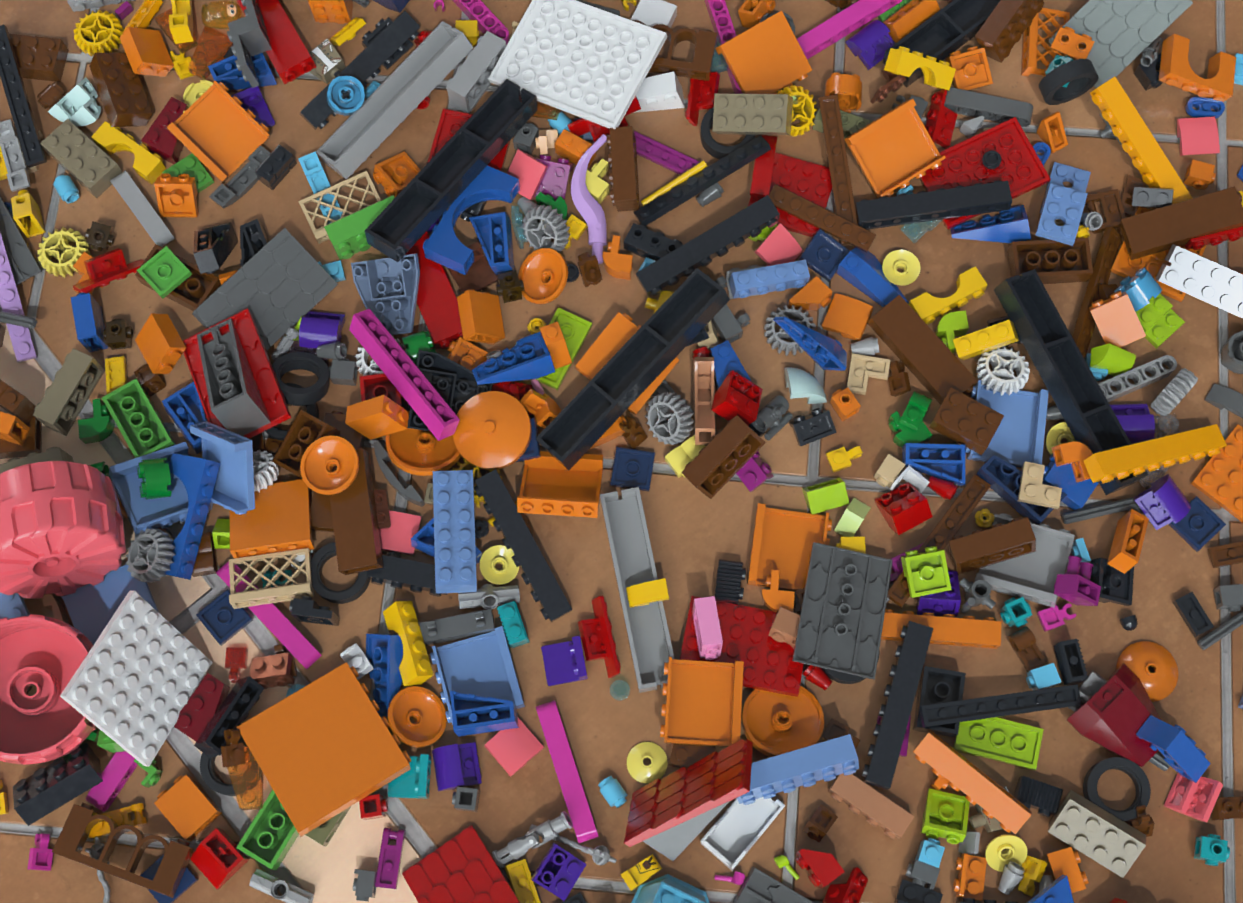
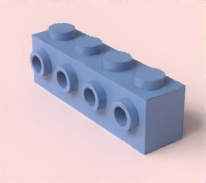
[728,260,810,299]

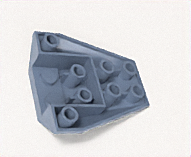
[351,254,420,335]

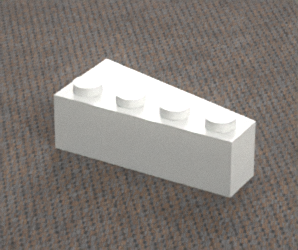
[633,72,685,113]

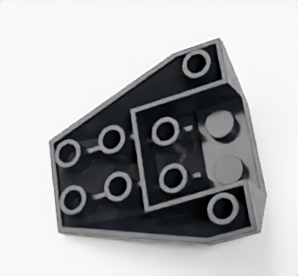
[407,350,492,431]

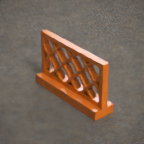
[1021,8,1070,76]

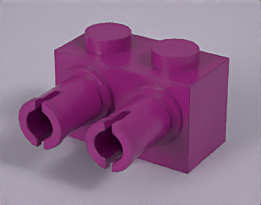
[1054,556,1101,606]

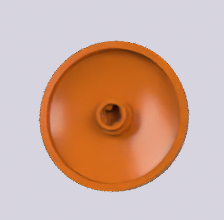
[453,391,532,470]
[386,428,461,476]
[741,686,824,757]

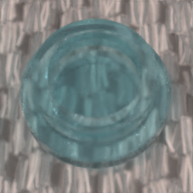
[610,680,630,701]

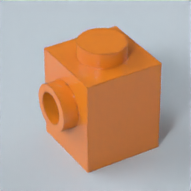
[1183,159,1216,190]
[830,388,861,422]

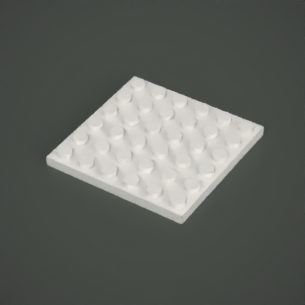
[60,590,213,767]

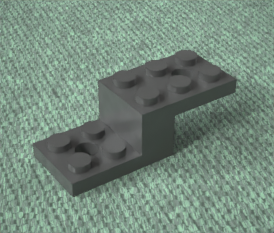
[227,0,272,88]

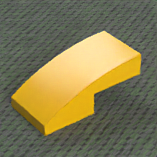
[626,578,669,608]

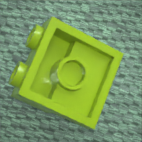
[1136,294,1185,349]
[901,546,951,598]
[921,788,970,844]

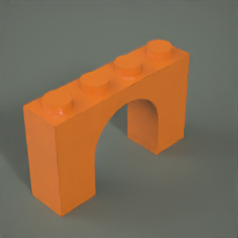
[1159,33,1236,102]

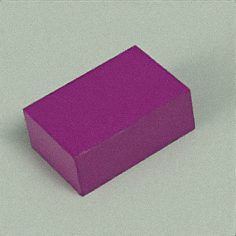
[115,1,133,20]

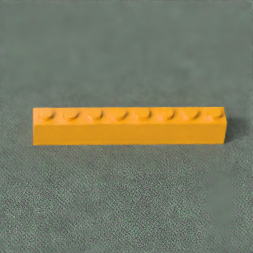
[1090,77,1193,204]
[1084,424,1227,484]

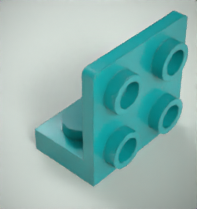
[388,754,432,799]

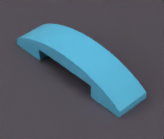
[298,152,342,224]

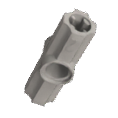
[458,584,520,610]
[249,869,314,903]

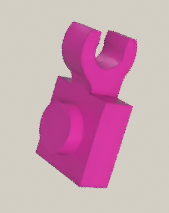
[27,833,53,871]

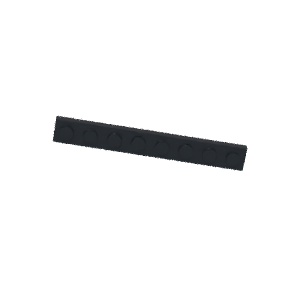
[0,25,47,168]
[633,135,771,226]
[919,684,1082,727]

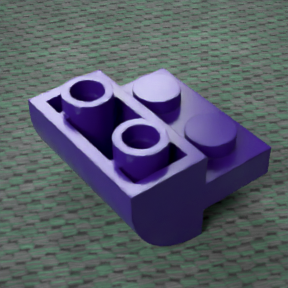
[845,20,895,70]
[299,311,345,348]
[1110,404,1155,444]
[1134,474,1191,530]
[432,742,482,791]
[531,843,587,901]

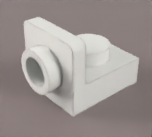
[340,643,374,680]

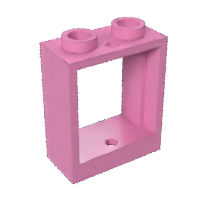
[692,596,723,660]

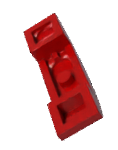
[750,135,777,197]

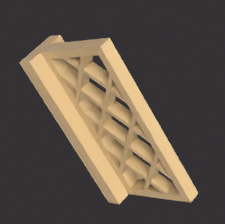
[298,171,381,244]
[229,548,314,609]

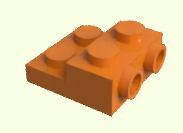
[946,46,993,91]
[373,151,421,197]
[154,173,199,218]
[447,337,488,371]

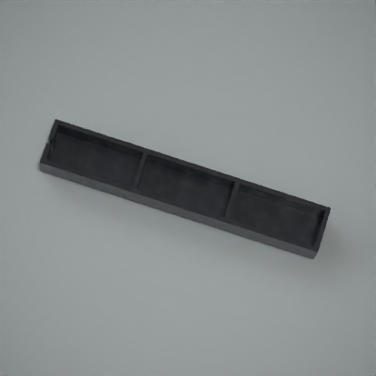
[883,0,1000,88]
[365,79,538,262]
[536,268,730,470]
[994,269,1148,496]

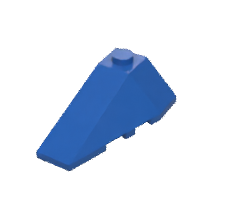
[950,205,1031,243]
[837,248,909,307]
[773,317,847,371]
[472,332,555,385]
[366,633,403,718]

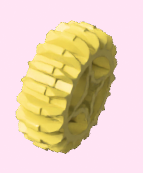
[37,227,90,278]

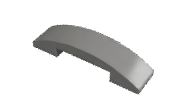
[0,119,30,192]

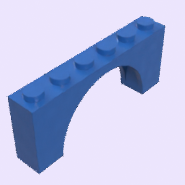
[423,165,520,275]
[166,453,221,580]

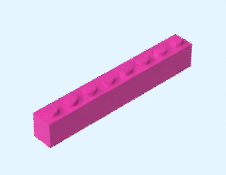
[349,309,460,441]

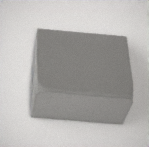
[960,116,984,138]
[959,832,980,855]

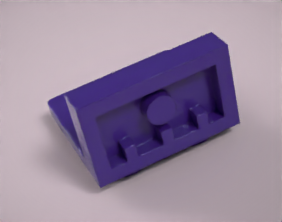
[231,86,275,128]
[916,571,961,617]
[541,636,588,686]

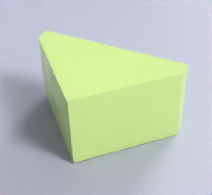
[834,498,871,537]

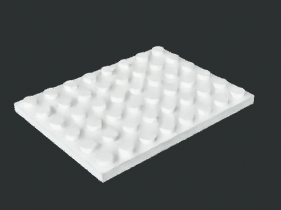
[488,0,668,129]

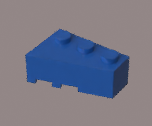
[208,53,277,91]
[162,382,207,454]
[902,443,965,487]
[450,691,519,737]

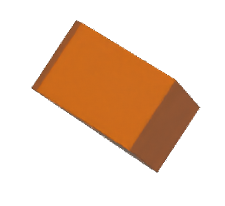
[1036,111,1068,153]

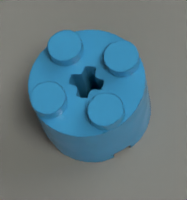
[326,76,365,116]
[1114,267,1162,312]

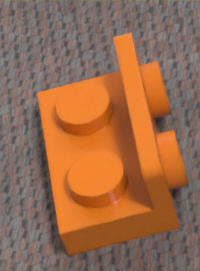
[953,853,987,901]

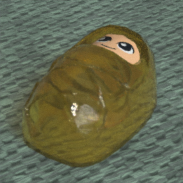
[201,1,242,29]

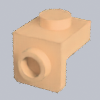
[535,129,558,155]

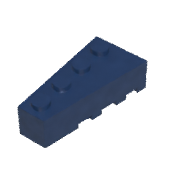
[976,455,1067,525]

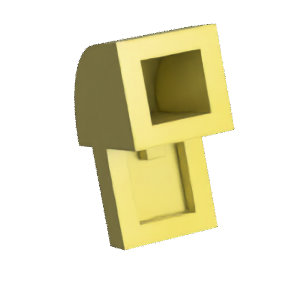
[586,159,610,204]

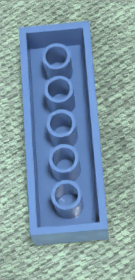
[433,470,477,593]
[737,734,859,805]

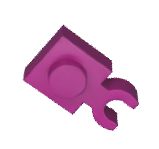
[1037,604,1077,632]

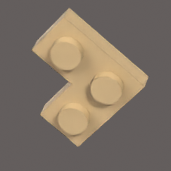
[846,353,890,395]
[1018,461,1062,509]

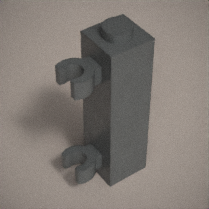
[707,275,751,343]
[419,609,495,646]

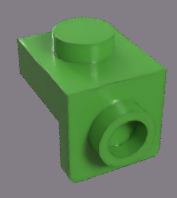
[134,759,163,788]

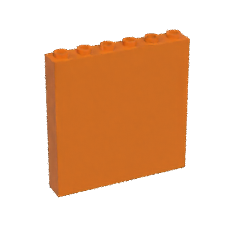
[237,662,411,837]

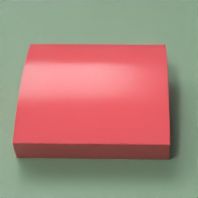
[1177,117,1220,156]
[507,149,548,200]
[754,223,803,266]
[379,510,421,556]
[484,718,544,777]
[1164,773,1223,822]

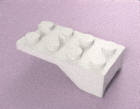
[700,797,786,871]

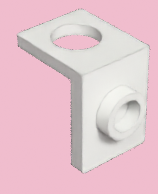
[890,466,930,493]

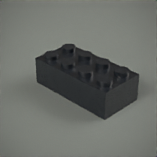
[13,743,103,826]

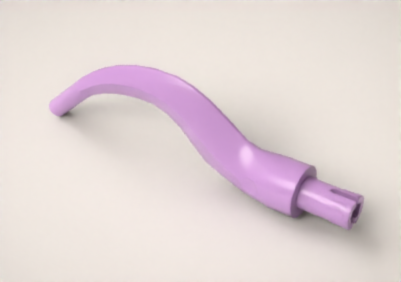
[571,134,607,264]

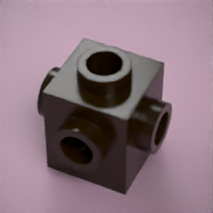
[85,221,114,251]
[496,270,525,303]
[103,319,134,350]

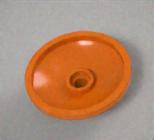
[518,248,568,304]
[300,436,359,495]
[1116,641,1178,702]
[388,686,447,747]

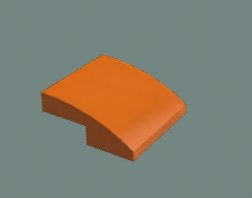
[822,293,874,341]

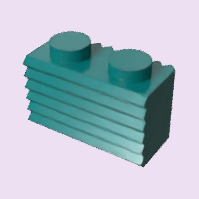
[497,601,529,648]

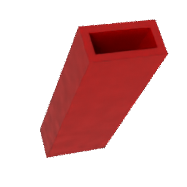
[237,0,316,84]
[405,232,463,349]

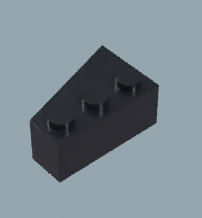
[240,219,269,267]
[193,222,238,274]

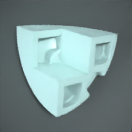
[48,77,101,126]
[784,367,827,404]

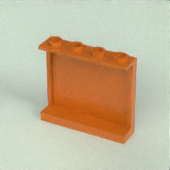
[715,11,812,94]
[167,81,270,183]
[844,99,946,198]
[575,312,679,416]
[517,451,603,518]
[230,479,314,559]
[747,503,832,591]
[660,657,744,747]

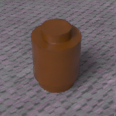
[37,82,65,109]

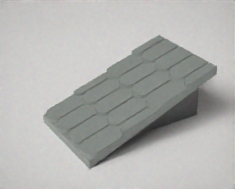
[1049,0,1193,88]

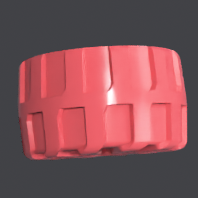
[0,461,126,599]
[0,614,97,765]

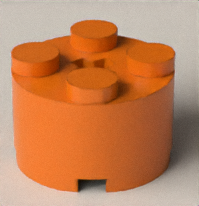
[825,72,862,113]

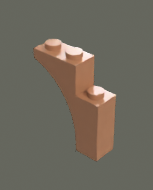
[694,357,715,445]

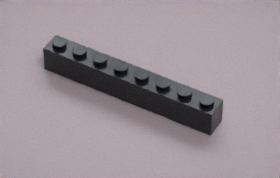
[300,11,420,130]
[856,180,1012,230]
[636,195,780,297]
[473,469,572,622]
[862,621,933,790]

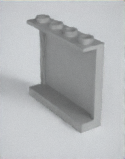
[975,513,1075,608]

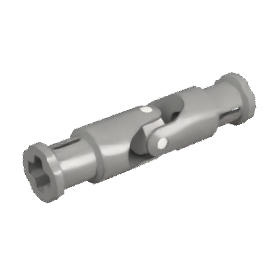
[492,811,573,868]

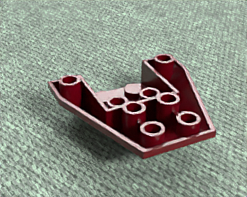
[1066,663,1161,767]

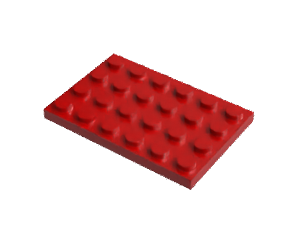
[920,117,1051,230]
[680,596,804,697]

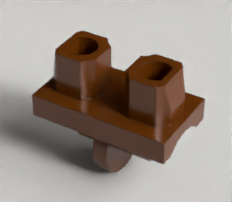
[578,252,602,287]

